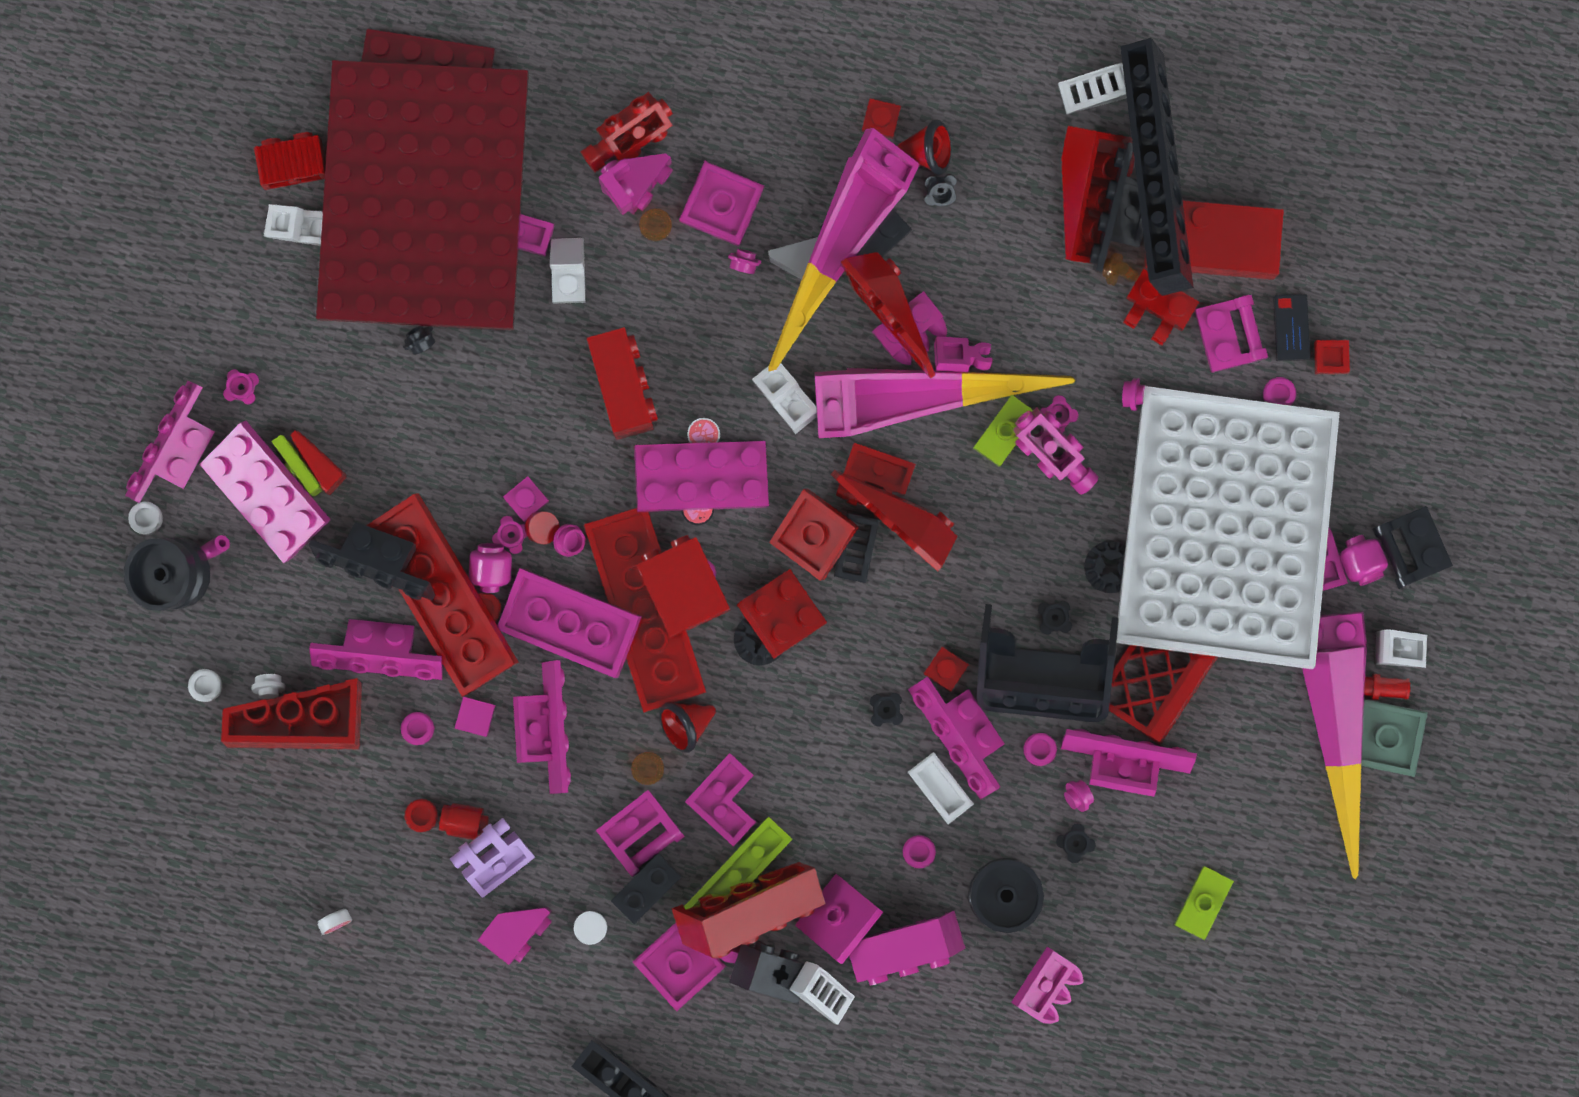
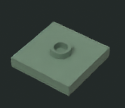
[1361,699,1428,777]

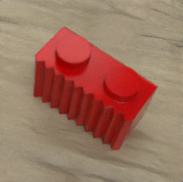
[254,132,326,190]

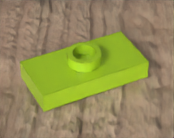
[973,395,1033,467]
[271,435,323,497]
[1174,866,1234,940]

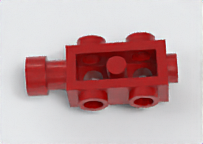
[580,92,673,173]

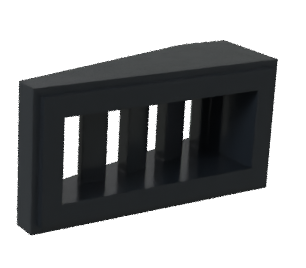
[834,510,880,583]

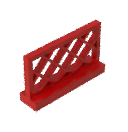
[1109,645,1218,745]

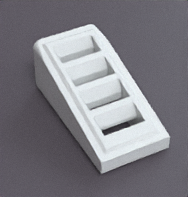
[1058,63,1127,114]
[789,961,855,1025]

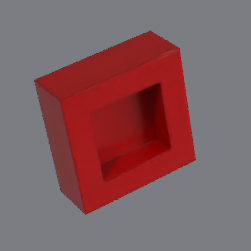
[862,98,901,139]
[1314,340,1350,374]
[924,647,969,692]

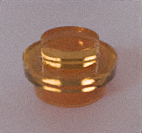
[639,208,672,241]
[631,752,664,785]

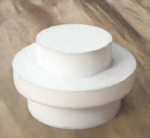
[252,674,285,699]

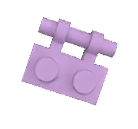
[450,818,535,898]

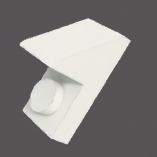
[550,238,586,304]

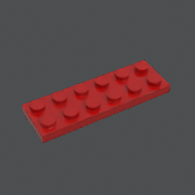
[366,493,519,697]
[584,508,707,713]

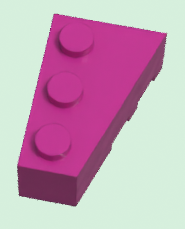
[849,911,966,985]

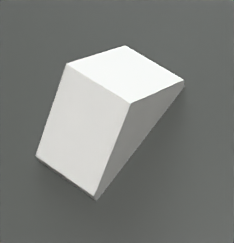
[1375,630,1427,668]

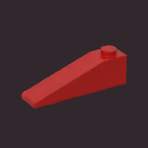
[1061,126,1134,264]
[841,252,936,379]

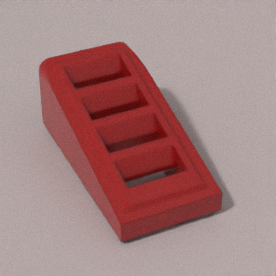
[290,430,347,495]

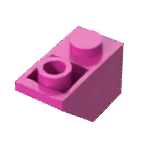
[601,153,673,215]
[477,907,552,965]

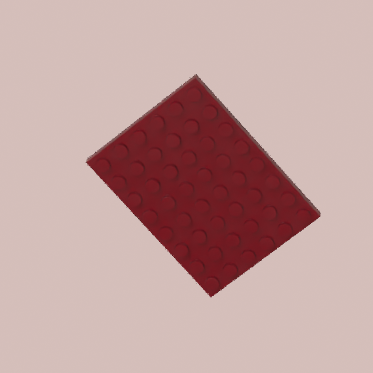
[316,60,529,330]

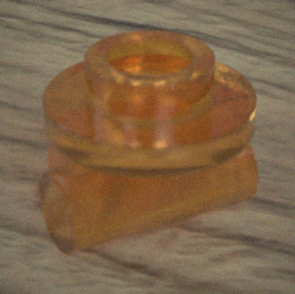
[1102,253,1138,286]

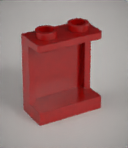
[636,535,731,638]

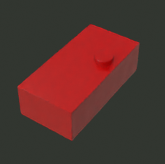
[1144,201,1284,280]

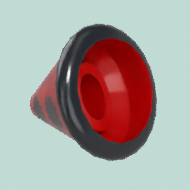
[897,119,952,175]
[659,702,716,753]

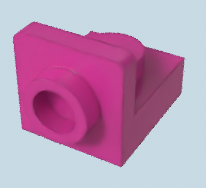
[598,159,634,215]

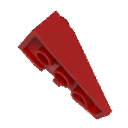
[830,470,958,572]

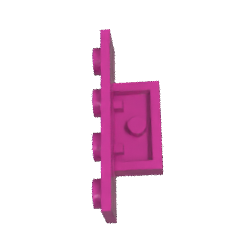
[125,381,215,503]
[309,619,443,680]
[513,660,571,794]
[908,676,1005,800]
[1061,729,1197,797]

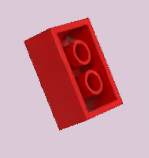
[587,327,658,440]

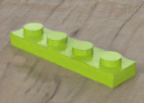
[684,817,792,909]

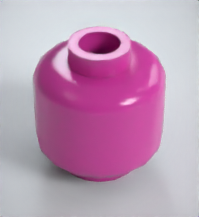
[1339,535,1388,586]
[469,543,512,593]

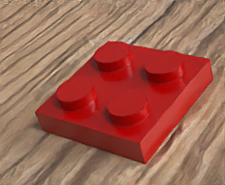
[769,488,859,581]
[737,569,827,659]

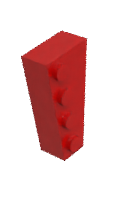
[221,678,362,749]

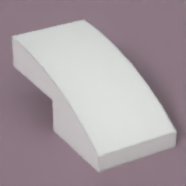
[264,204,323,246]
[752,363,817,434]

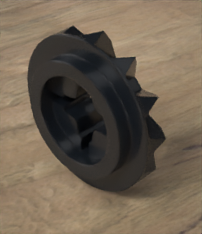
[1084,541,1126,593]
[734,618,781,666]

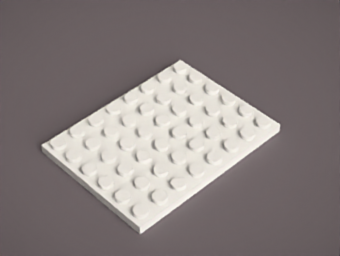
[1116,386,1340,669]

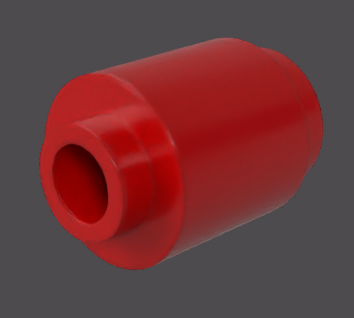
[439,803,489,840]

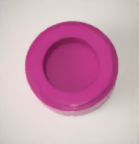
[1263,377,1296,406]
[401,712,435,745]
[1023,733,1057,766]
[903,835,936,869]

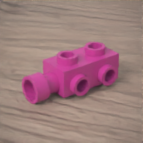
[1013,407,1099,495]

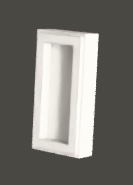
[908,752,974,824]

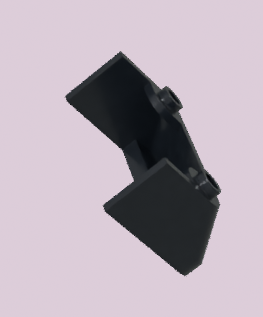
[977,604,1118,722]

